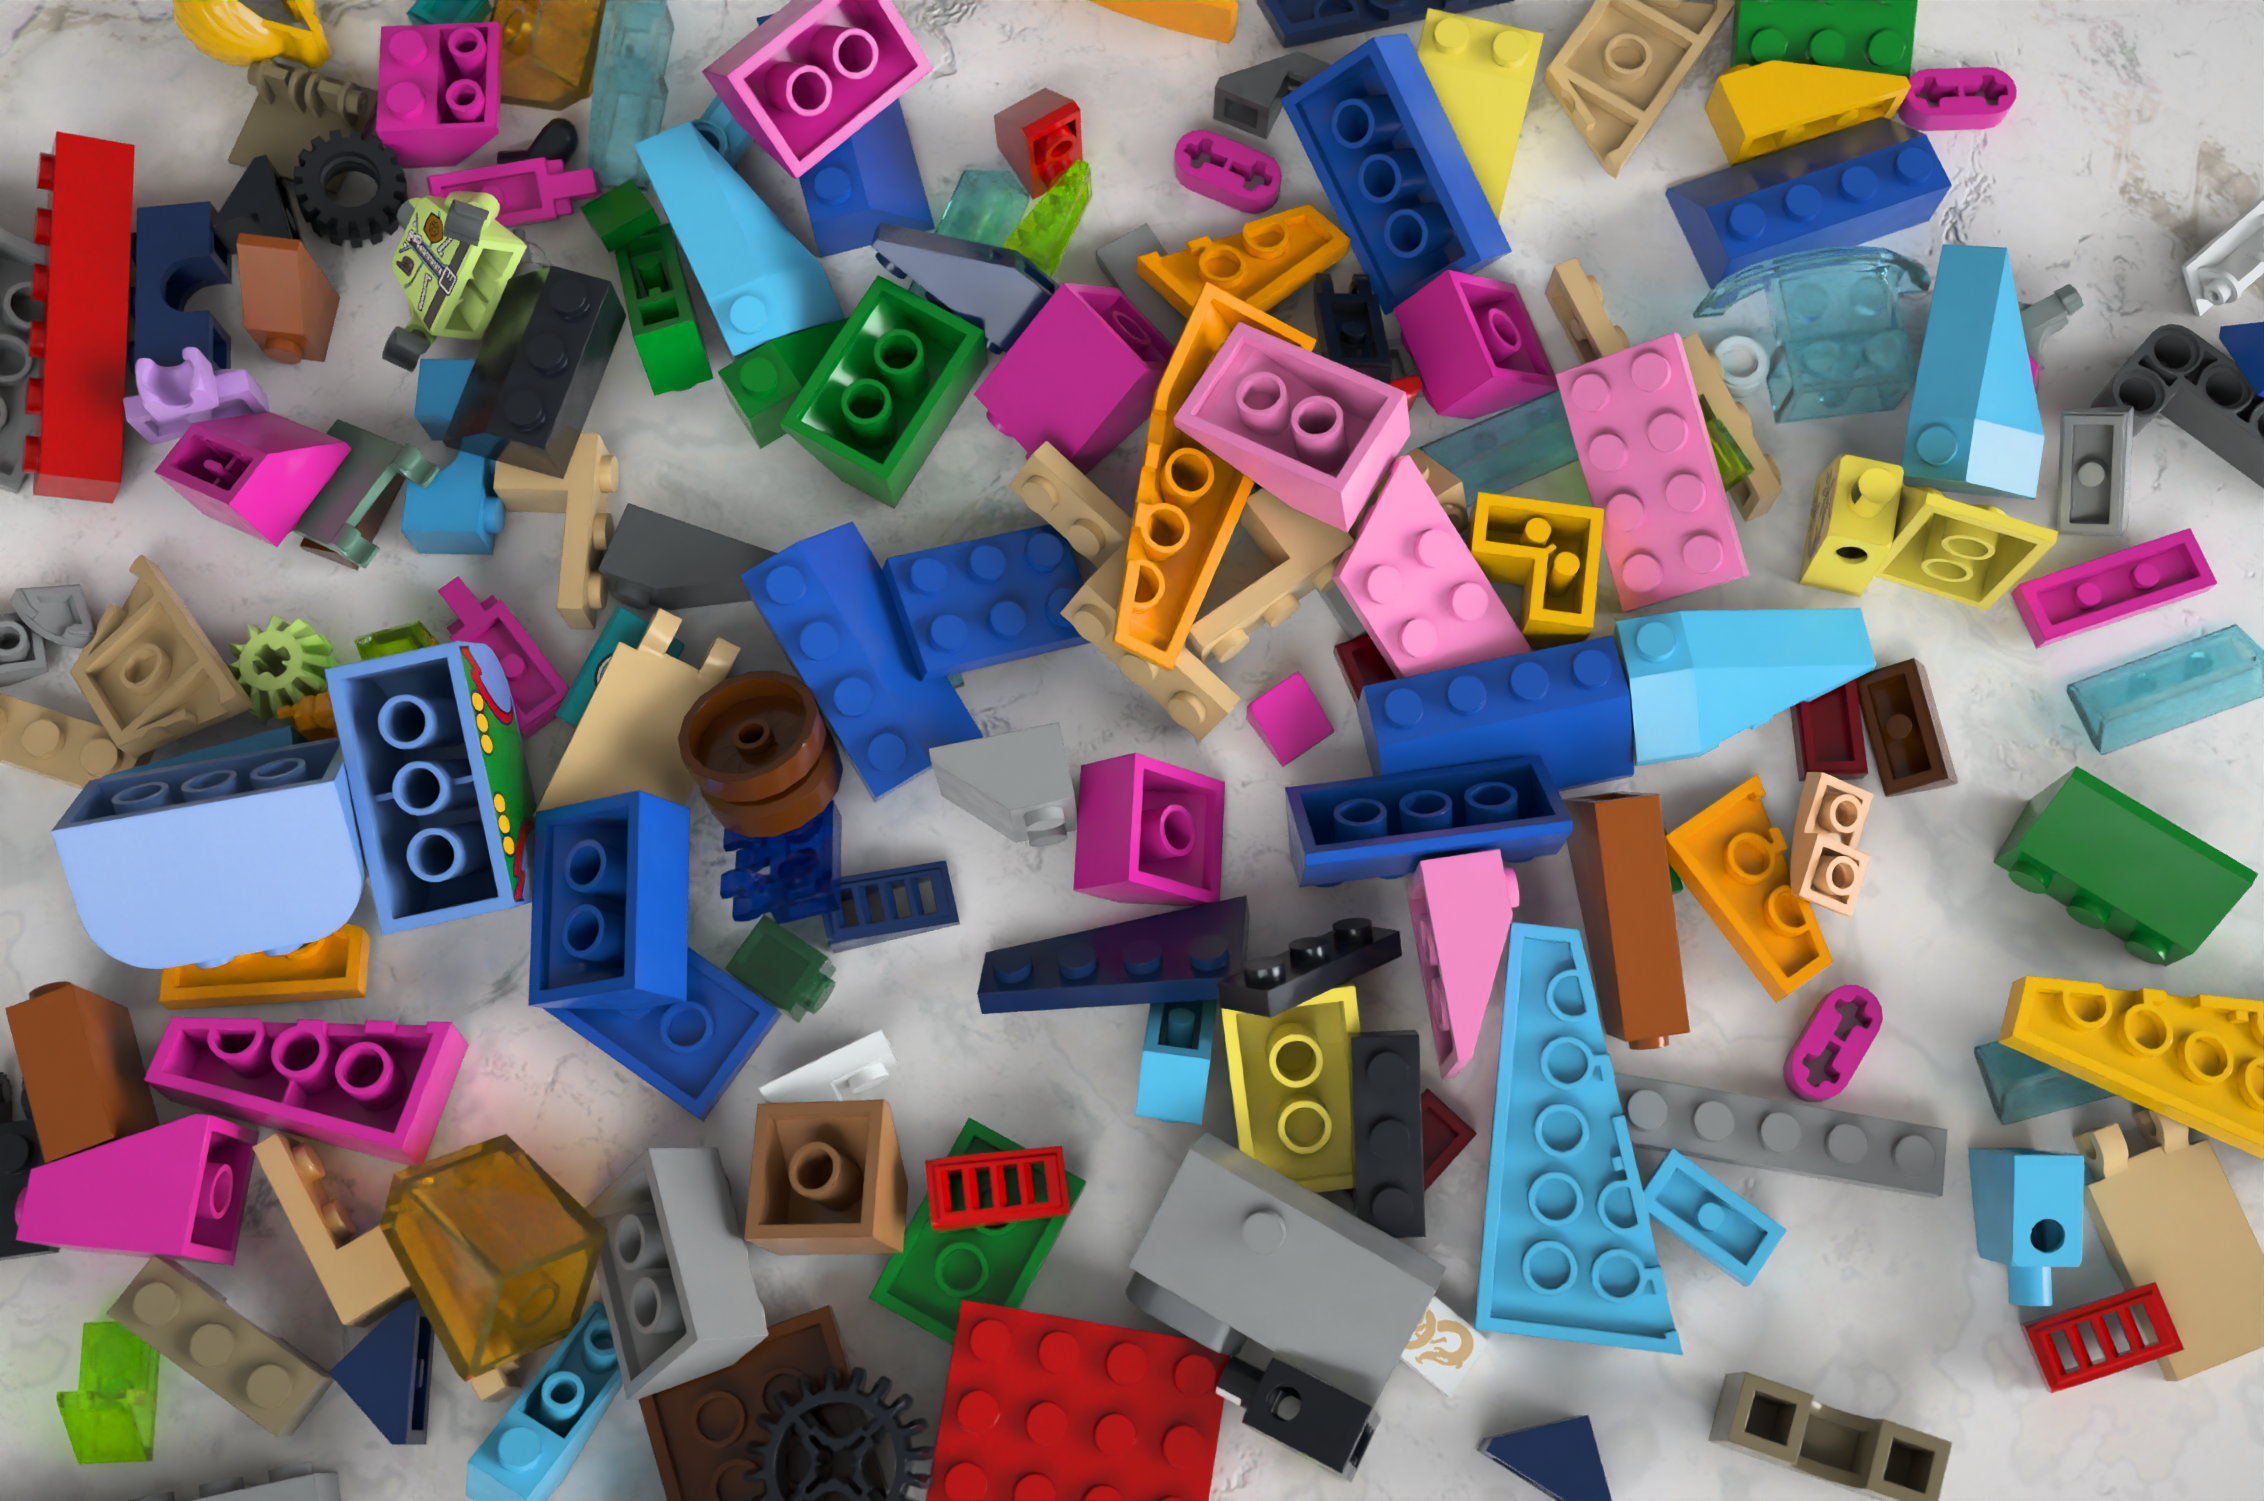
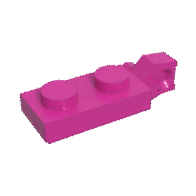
[426,157,603,229]
[438,576,570,738]

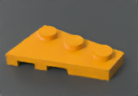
[1136,204,1351,319]
[1665,774,1833,1003]
[159,923,370,1010]

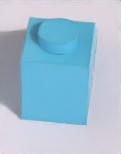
[1135,999,1218,1125]

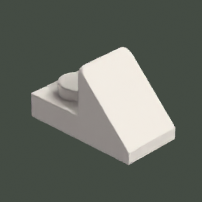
[759,1029,899,1103]

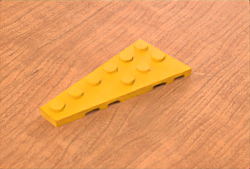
[1998,976,2264,1160]

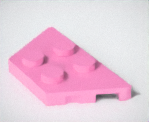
[1331,455,1533,679]

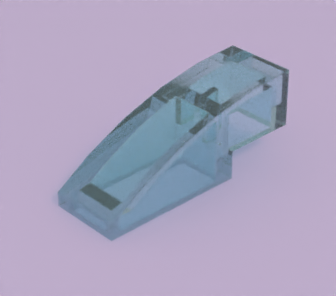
[588,0,675,193]

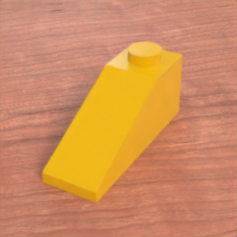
[1705,60,1911,167]

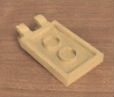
[532,608,740,818]
[2072,1108,2264,1381]

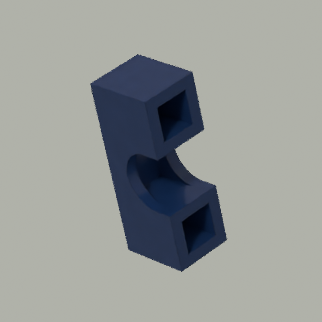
[127,201,232,377]

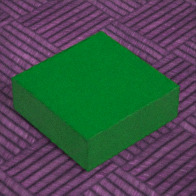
[580,179,661,252]

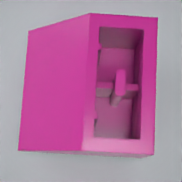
[376,22,503,168]
[154,412,352,547]

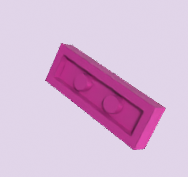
[2010,528,2218,649]

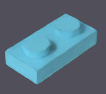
[1642,1148,1787,1287]

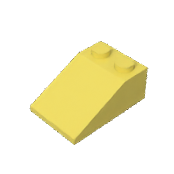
[1417,8,1544,221]
[1874,485,2059,610]
[1219,980,1361,1193]

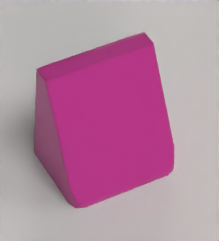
[1246,671,1334,767]

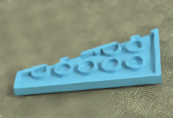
[1474,922,1683,1355]

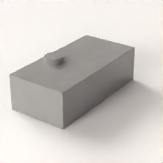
[1128,1132,1446,1407]

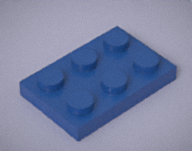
[882,524,1092,682]
[543,946,782,1122]

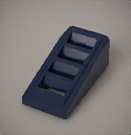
[816,860,960,953]

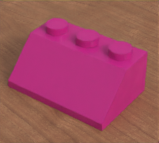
[702,0,934,179]

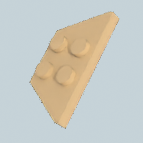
[1544,0,1735,179]
[70,555,254,758]

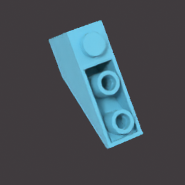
[466,1300,623,1501]

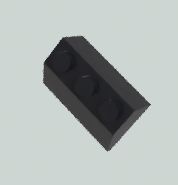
[443,265,626,479]

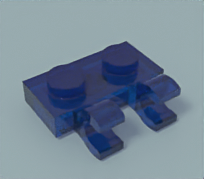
[720,800,842,925]

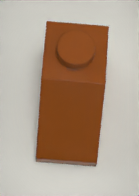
[236,233,340,365]

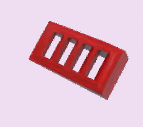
[925,1146,1071,1233]
[2020,1282,2184,1394]

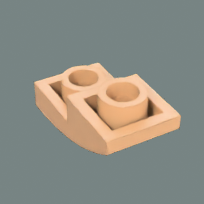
[1790,772,1874,917]

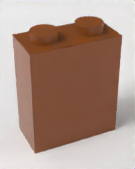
[5,982,160,1164]

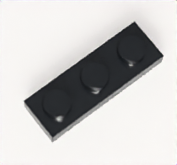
[1217,918,1402,1018]
[1348,1030,1426,1238]

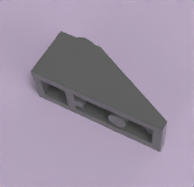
[598,503,778,610]

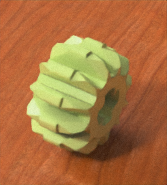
[228,615,339,726]

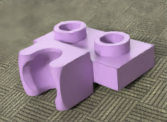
[123,347,270,445]

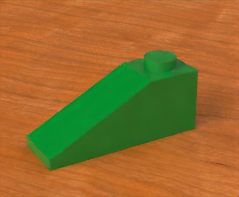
[614,223,714,396]
[717,317,850,449]

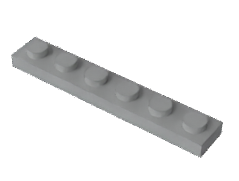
[1614,1073,1948,1198]

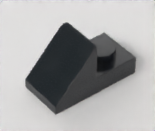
[212,154,304,255]

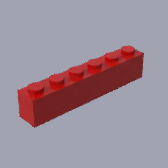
[22,131,135,504]

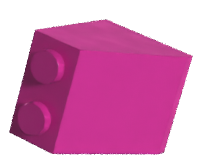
[974,283,1175,475]
[15,1114,259,1266]

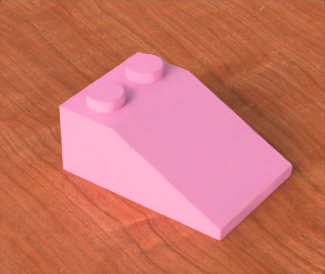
[1173,322,1411,533]
[1406,849,1519,1080]

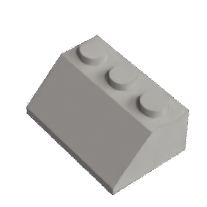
[582,1147,769,1400]

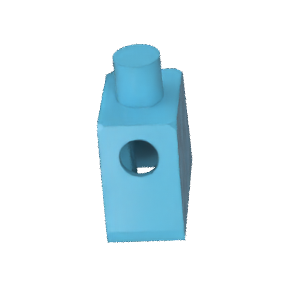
[1968,1148,2084,1306]

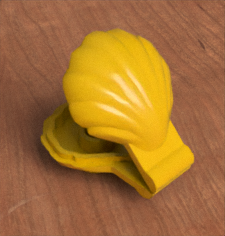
[173,0,332,69]

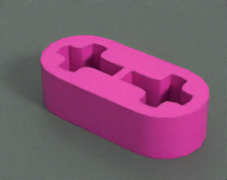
[1897,67,2017,131]
[1174,130,1282,214]
[1783,985,1883,1102]

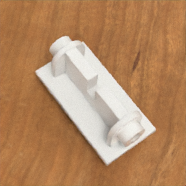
[2181,196,2264,316]

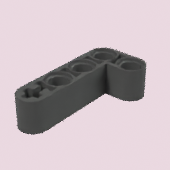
[2090,324,2264,489]

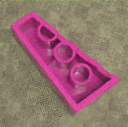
[144,1017,469,1169]

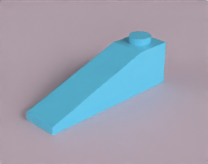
[633,121,845,362]
[1901,244,2045,500]
[1613,608,1876,767]

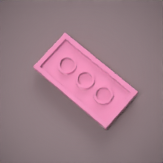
[1555,332,1750,612]

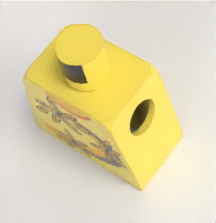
[1798,454,1904,597]

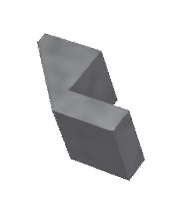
[1213,51,1332,140]

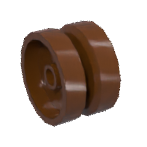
[678,671,843,837]

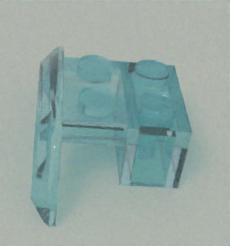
[1693,246,1931,424]

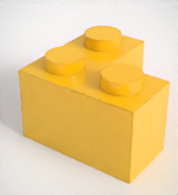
[1465,492,1605,648]

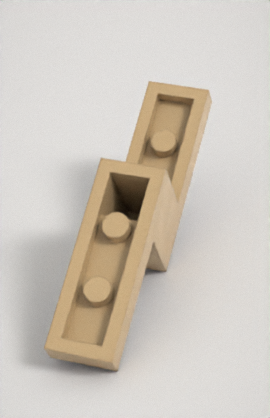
[1545,257,1782,522]
[1185,417,1410,665]
[493,433,619,630]
[1009,441,1241,741]
[252,1133,522,1402]

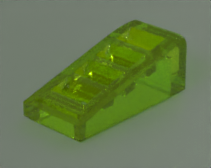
[1001,159,1092,279]

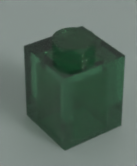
[725,914,836,1023]

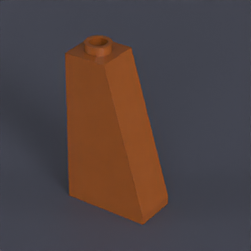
[1562,791,1690,1050]

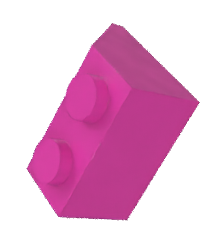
[1393,270,1559,420]
[1073,753,1225,907]

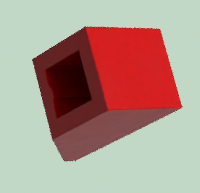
[994,88,1083,200]

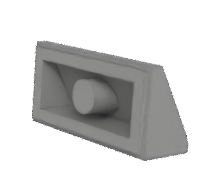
[2056,406,2134,536]

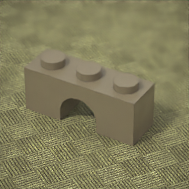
[106,1255,335,1437]
[1708,1372,1952,1501]

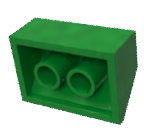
[780,275,988,509]
[1994,766,2258,966]

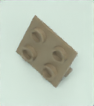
[227,59,378,194]

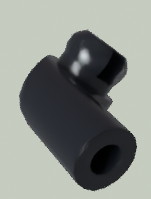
[497,118,578,166]

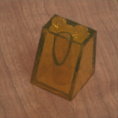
[380,1134,608,1382]

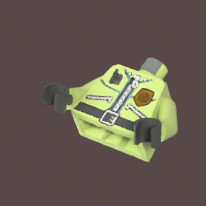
[382,191,527,372]

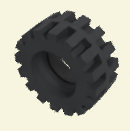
[293,129,408,248]

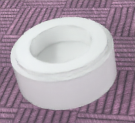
[1711,334,1770,399]

